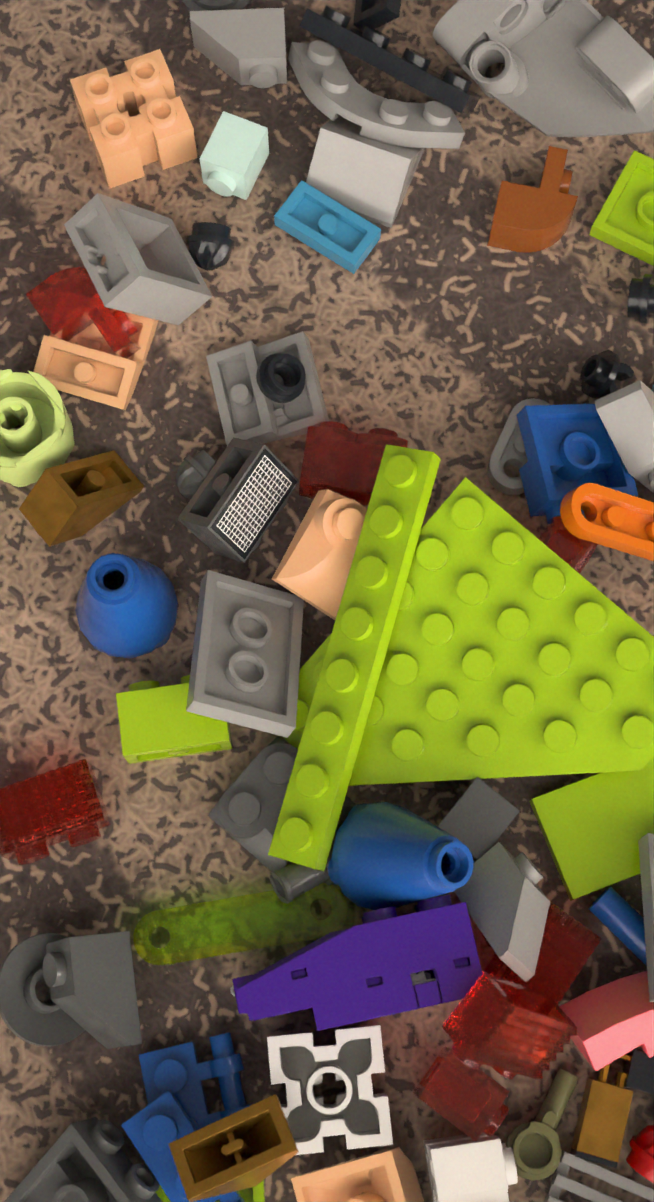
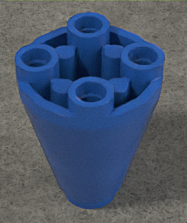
[75,553,179,658]
[328,802,473,910]

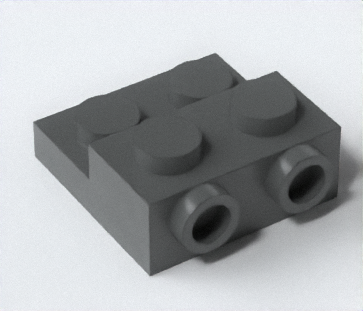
[4,1117,162,1202]

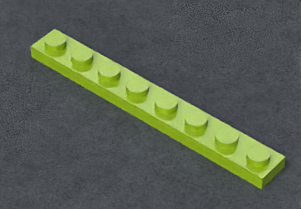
[268,444,441,871]

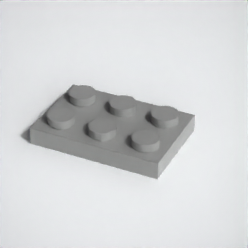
[186,570,304,738]

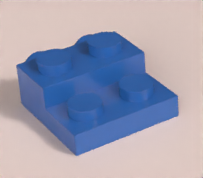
[516,404,638,525]

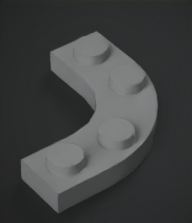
[288,41,465,149]

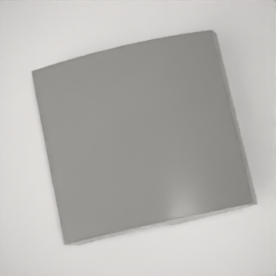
[206,331,331,446]

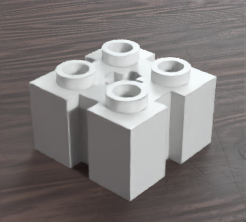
[267,1025,393,1155]
[424,1131,518,1202]

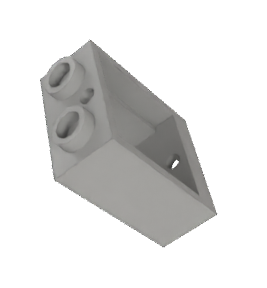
[64,193,213,325]

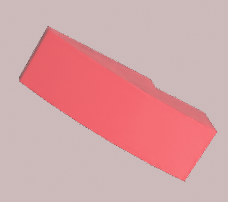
[557,971,654,1072]

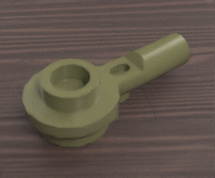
[506,1069,579,1181]

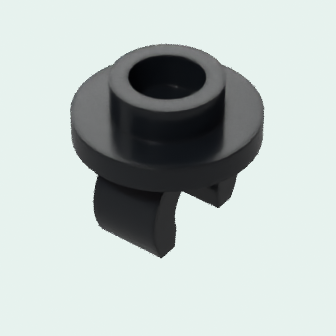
[580,350,634,398]

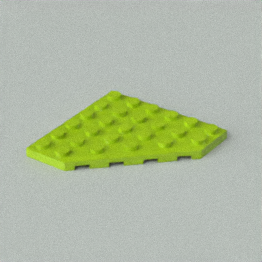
[283,477,654,786]

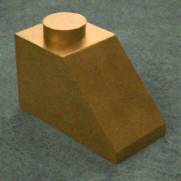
[19,450,145,547]

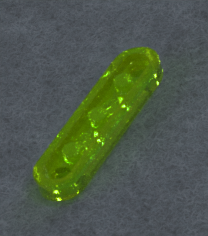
[133,883,348,966]

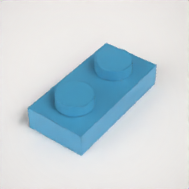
[274,180,381,274]

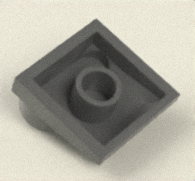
[208,736,357,872]

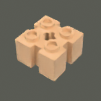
[70,49,198,189]

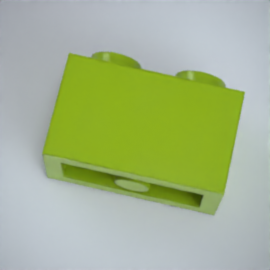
[116,675,233,764]

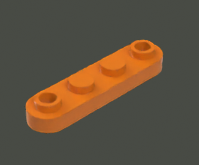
[560,483,654,561]

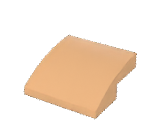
[33,290,159,410]

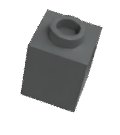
[438,777,520,863]

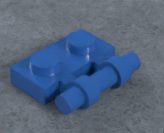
[138,1032,252,1130]

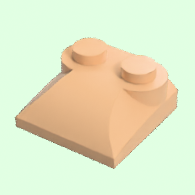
[272,489,367,620]
[291,1147,424,1202]

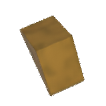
[168,1094,299,1202]

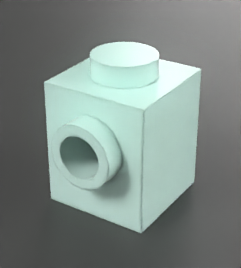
[200,111,269,200]

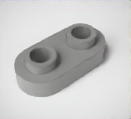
[487,398,550,495]

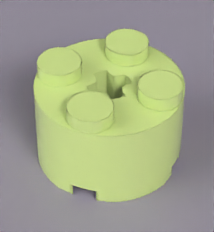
[0,369,74,487]

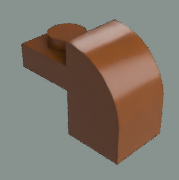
[487,146,578,253]

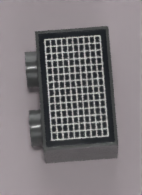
[177,437,299,563]

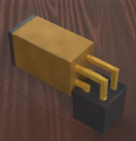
[570,1050,654,1168]

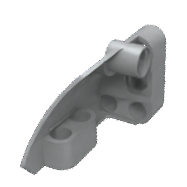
[432,0,654,137]

